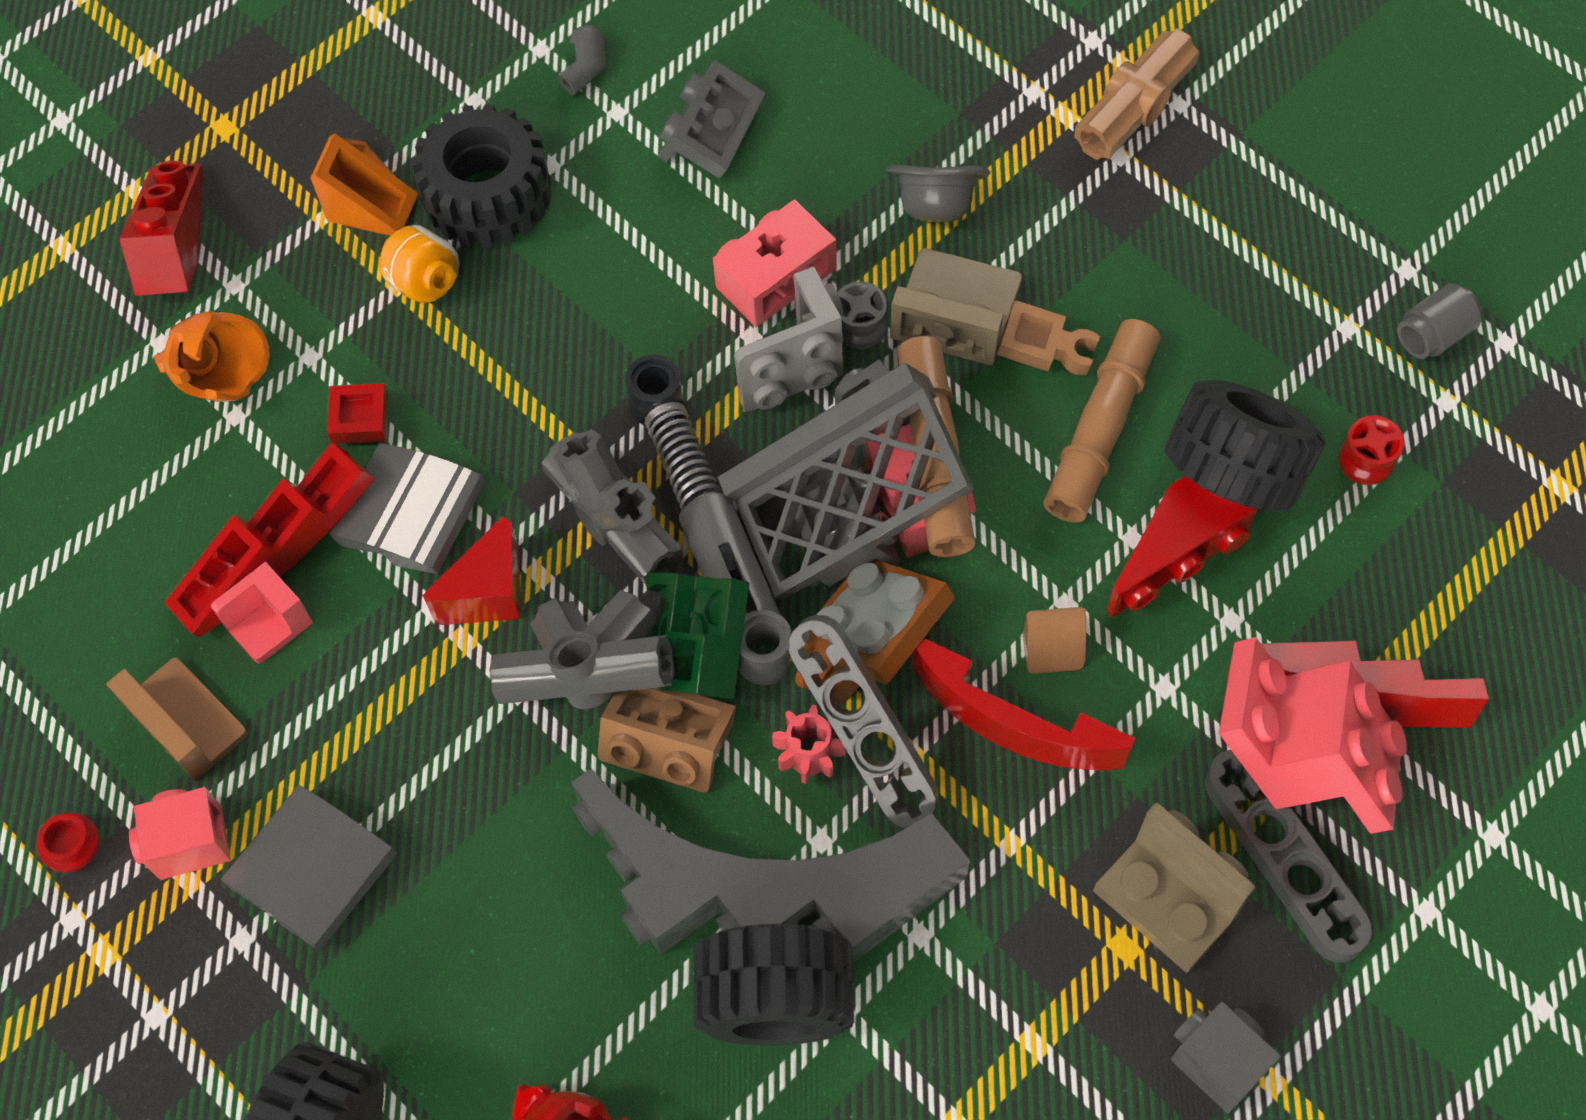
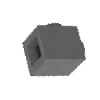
[1171,1002,1281,1114]

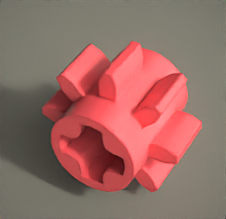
[772,705,846,784]

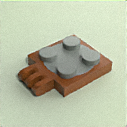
[795,559,955,703]

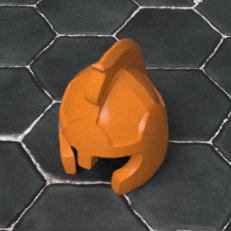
[153,311,270,402]

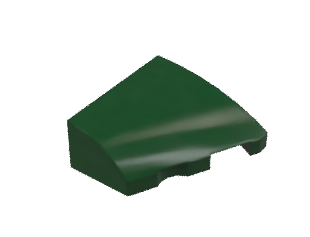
[646,572,750,699]

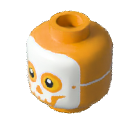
[379,225,459,303]

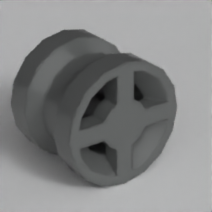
[837,282,887,350]

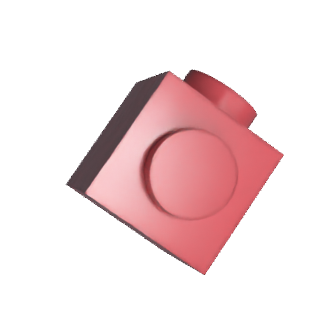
[129,787,231,880]

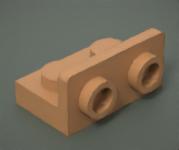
[598,687,736,793]

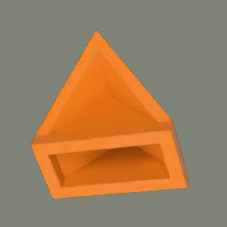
[311,133,418,236]

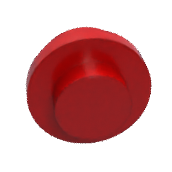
[37,813,100,873]

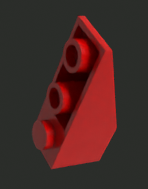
[120,160,203,296]
[1107,476,1257,618]

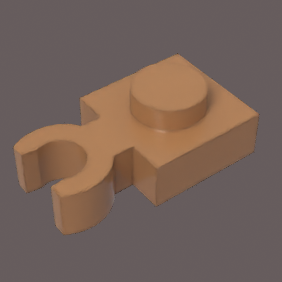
[997,300,1100,375]

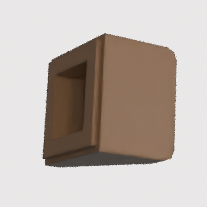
[1022,607,1086,674]

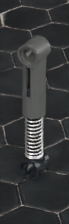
[625,354,793,686]

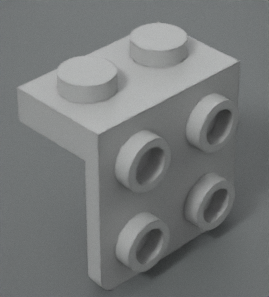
[734,266,844,412]

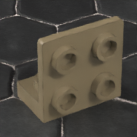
[890,248,1022,366]
[1093,803,1255,973]

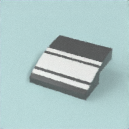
[329,443,486,574]

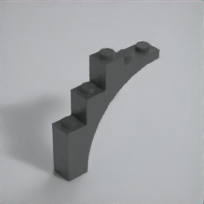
[572,768,970,963]

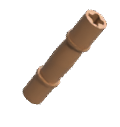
[1043,319,1161,523]
[897,336,975,557]

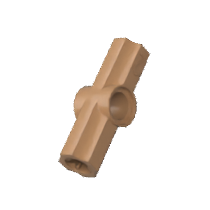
[1074,28,1200,160]

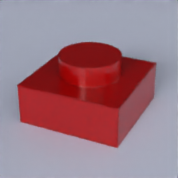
[327,383,389,444]

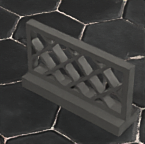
[718,362,974,601]

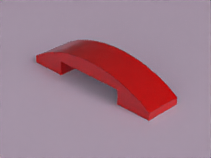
[912,638,1136,770]

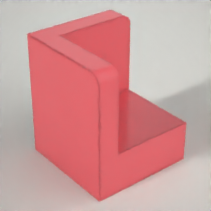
[211,562,313,664]

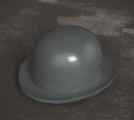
[885,164,991,222]

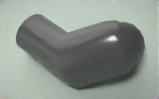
[558,24,607,95]

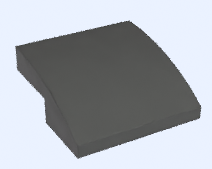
[220,785,397,951]

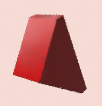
[423,516,521,625]

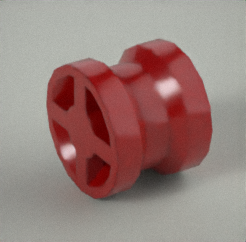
[1338,415,1405,485]

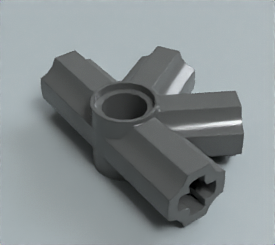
[541,429,683,585]
[489,590,675,709]

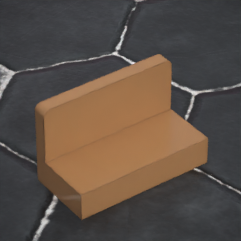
[106,658,248,782]

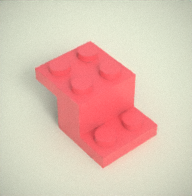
[1219,637,1407,834]

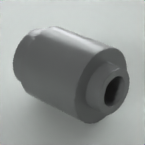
[1397,283,1481,359]

